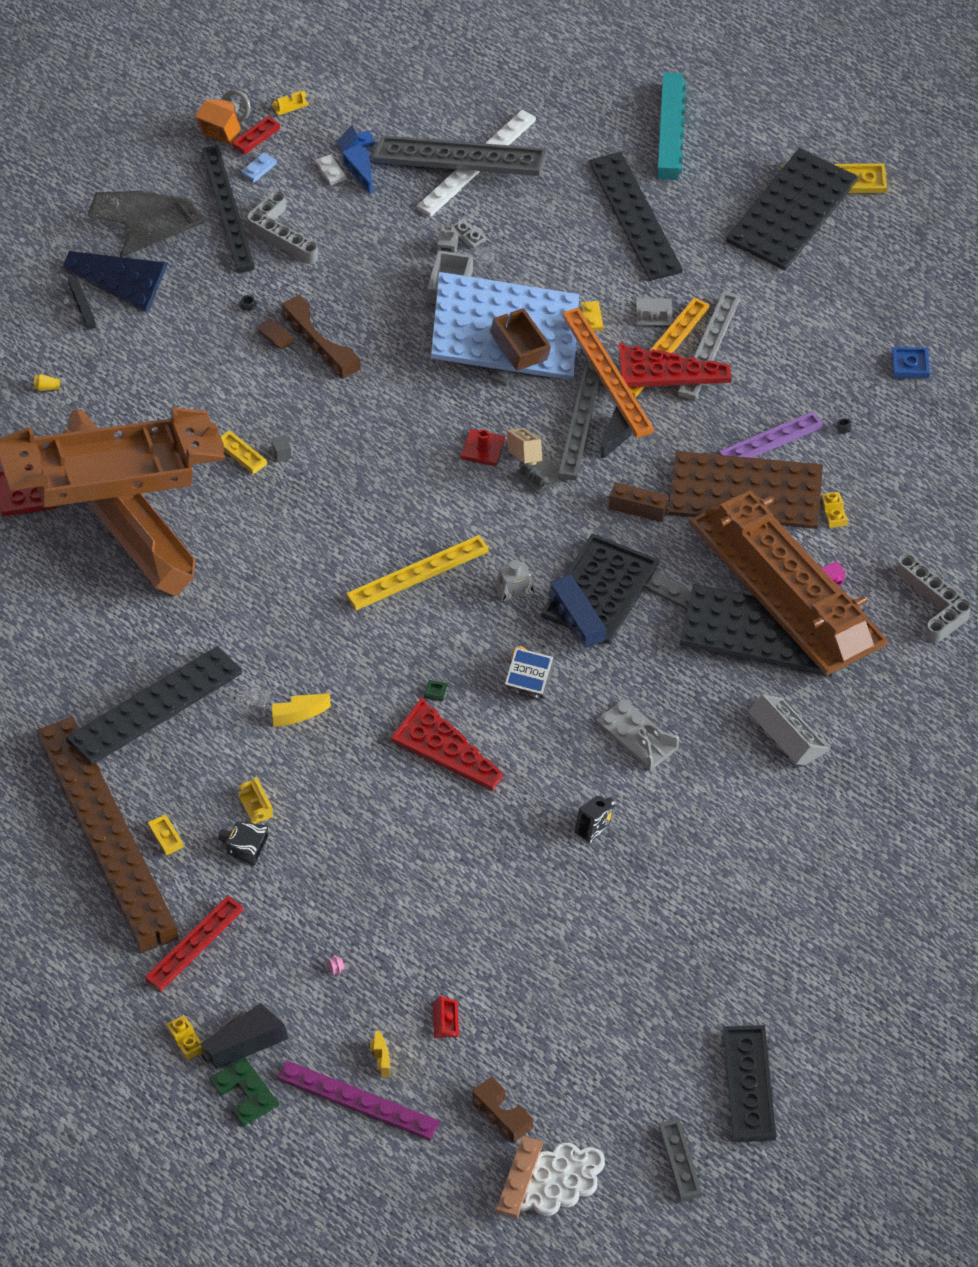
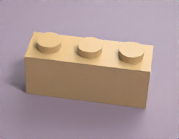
[507,428,542,465]

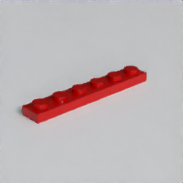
[145,895,243,992]

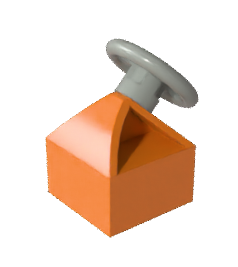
[195,90,250,145]

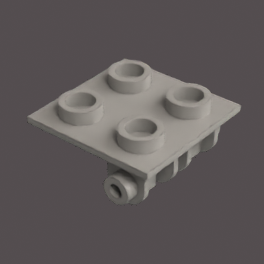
[636,298,673,326]

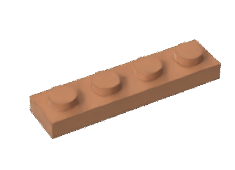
[496,1136,543,1219]

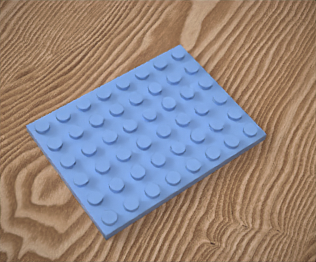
[430,272,579,380]

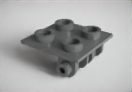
[515,455,562,495]

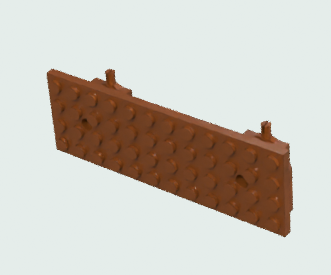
[690,490,888,676]

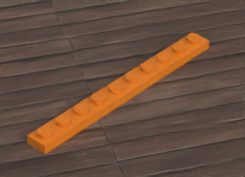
[562,307,654,438]

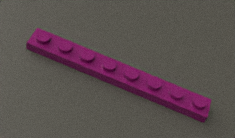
[277,1060,439,1141]

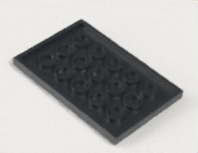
[541,533,660,645]

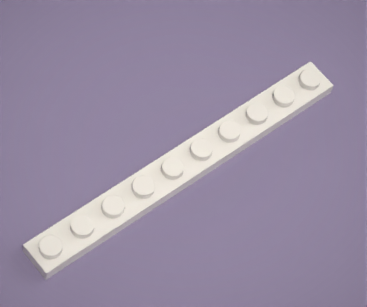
[417,110,536,217]

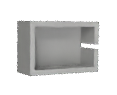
[427,251,473,304]

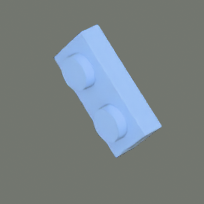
[241,152,277,182]

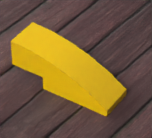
[272,693,331,727]

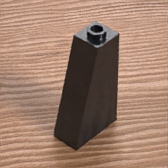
[200,1003,289,1069]

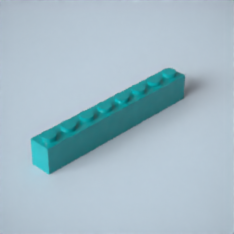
[657,72,686,180]

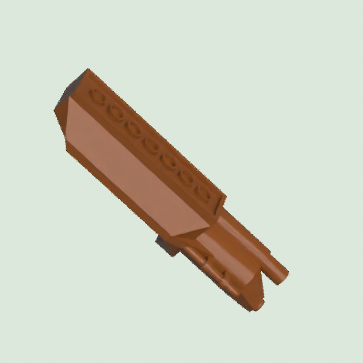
[63,409,195,596]

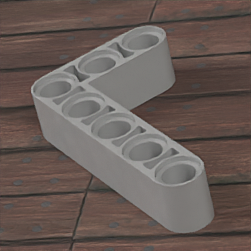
[248,191,318,263]
[897,554,971,643]

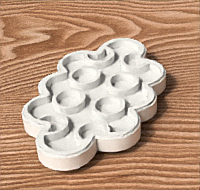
[520,1143,605,1216]

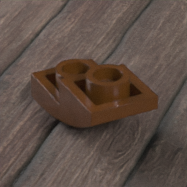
[257,318,294,349]

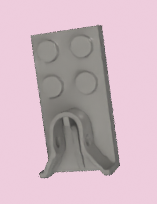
[596,698,679,770]

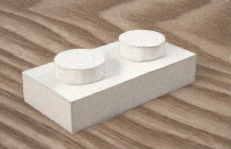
[315,154,346,185]

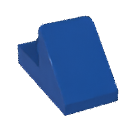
[337,125,375,152]

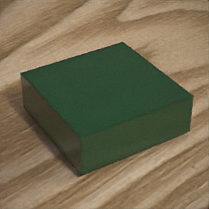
[424,680,448,701]

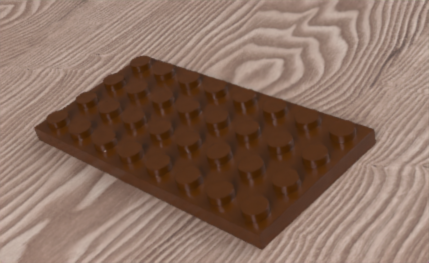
[669,451,823,529]

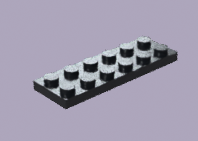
[723,1025,776,1142]

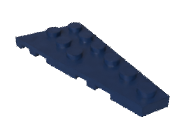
[63,251,168,311]

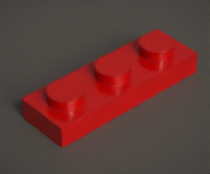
[232,116,281,155]

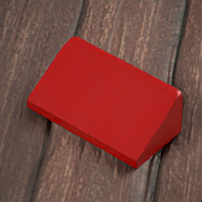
[433,996,459,1038]

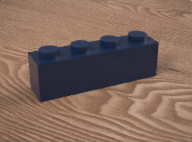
[549,574,606,648]

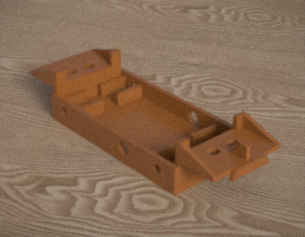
[0,407,225,507]

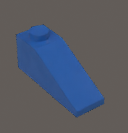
[342,144,373,194]

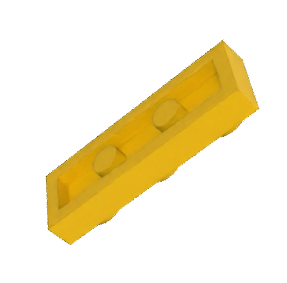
[221,430,267,474]

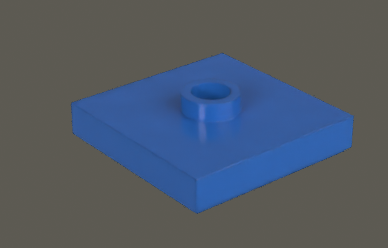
[891,347,930,379]

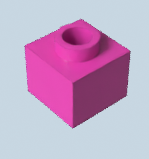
[822,561,845,586]

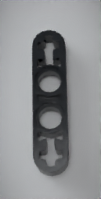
[68,276,96,330]

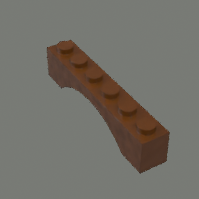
[281,294,361,379]

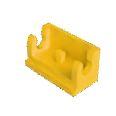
[238,777,273,824]

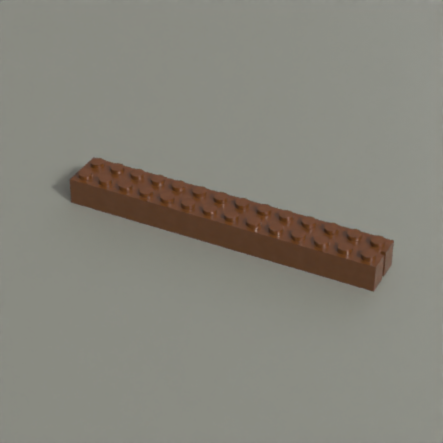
[36,716,179,954]

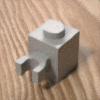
[438,226,459,253]

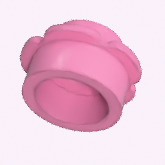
[327,955,344,975]

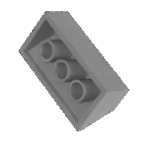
[748,694,830,765]

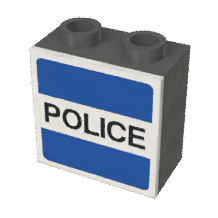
[505,648,556,699]

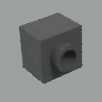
[269,435,292,462]

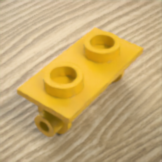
[271,90,309,116]

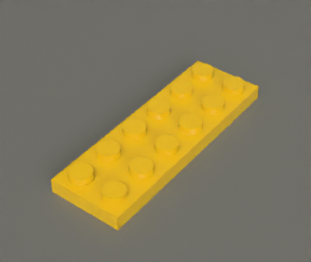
[781,163,887,193]

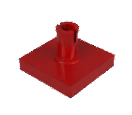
[461,429,506,466]

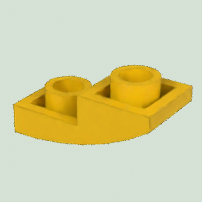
[821,492,848,528]
[166,1015,203,1060]
[370,1031,390,1078]

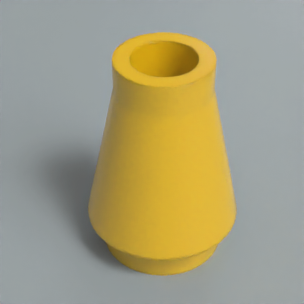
[34,374,60,391]

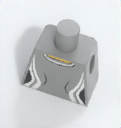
[495,560,535,601]

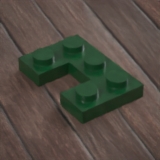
[209,1057,279,1127]

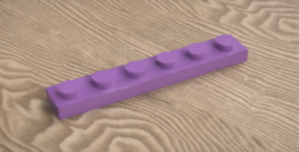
[719,411,823,458]

